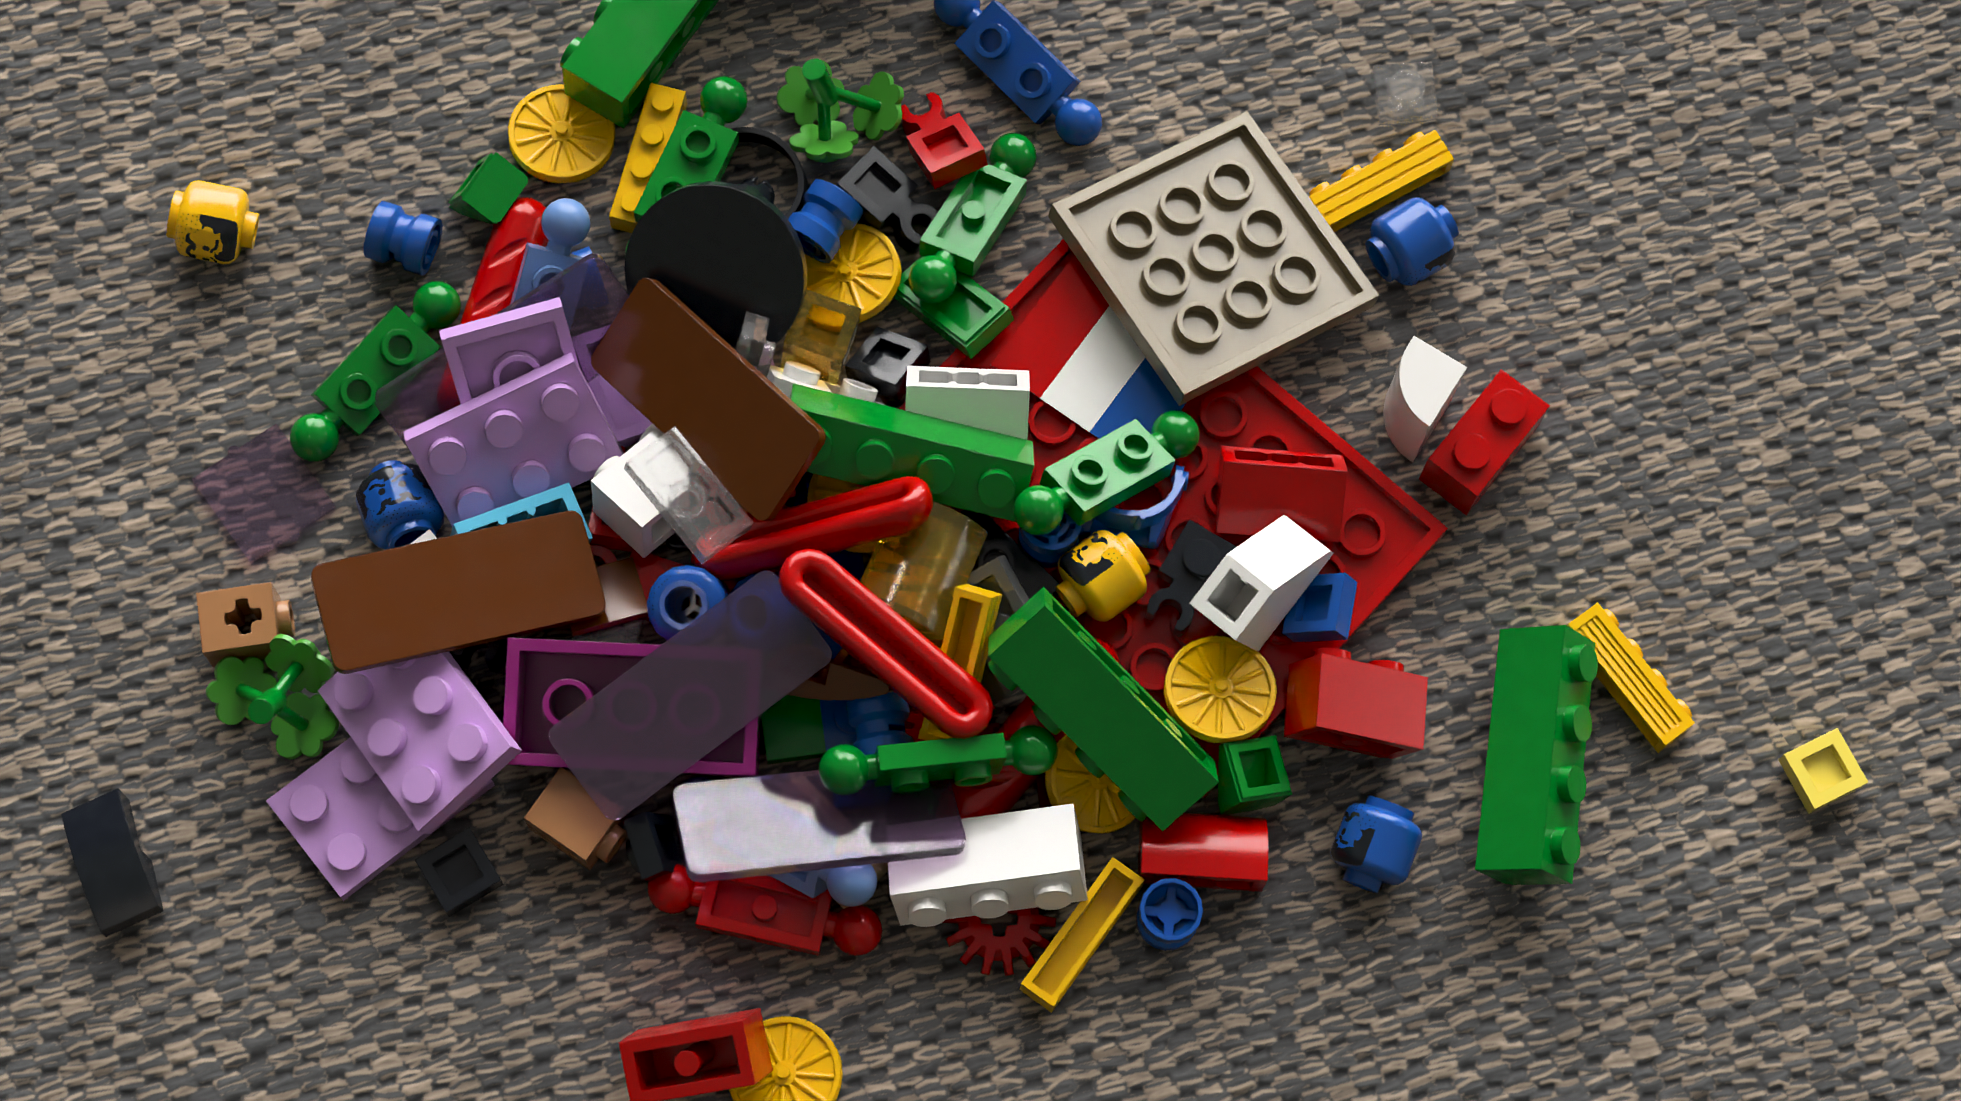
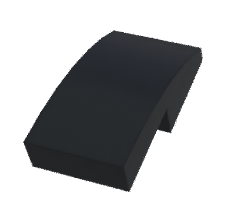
[61,788,164,937]

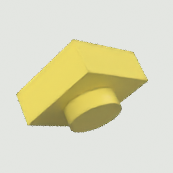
[1778,728,1868,814]

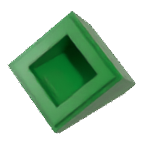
[448,152,528,224]
[1218,735,1293,815]

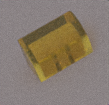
[860,502,988,640]

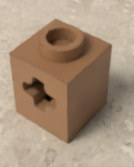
[196,582,295,667]
[524,767,628,870]

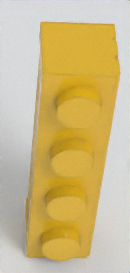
[609,83,687,233]
[1309,130,1454,232]
[918,584,1002,741]
[1567,602,1695,753]
[1020,857,1145,1013]

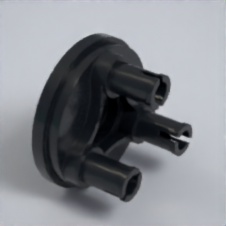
[624,177,808,361]

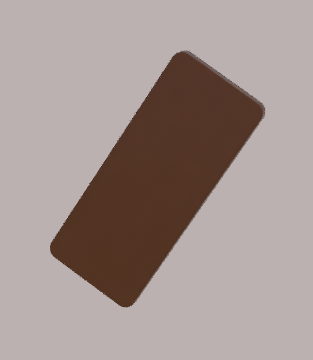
[591,278,826,521]
[311,510,606,674]

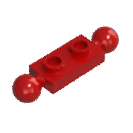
[648,863,882,956]

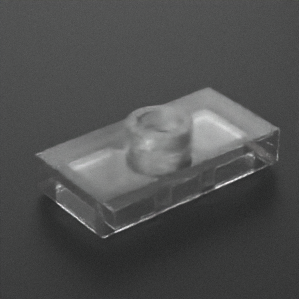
[623,427,754,564]

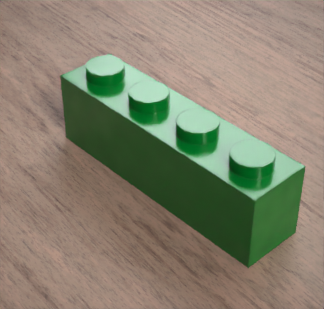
[560,0,719,129]
[790,383,1034,522]
[988,587,1219,831]
[1475,625,1598,885]

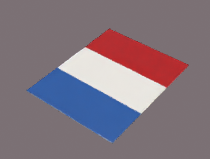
[990,255,1187,439]

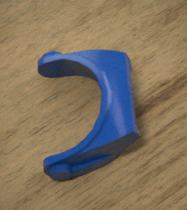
[1077,450,1189,549]

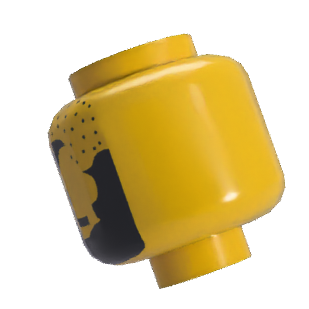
[166,180,260,264]
[1055,530,1151,622]

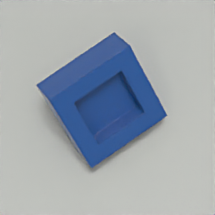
[1282,573,1358,642]

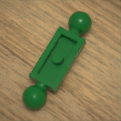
[625,76,748,255]
[909,133,1037,304]
[290,281,461,462]
[1013,410,1200,535]
[819,725,1058,795]

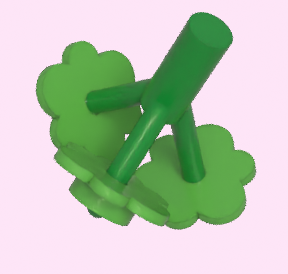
[776,58,904,163]
[206,634,339,759]

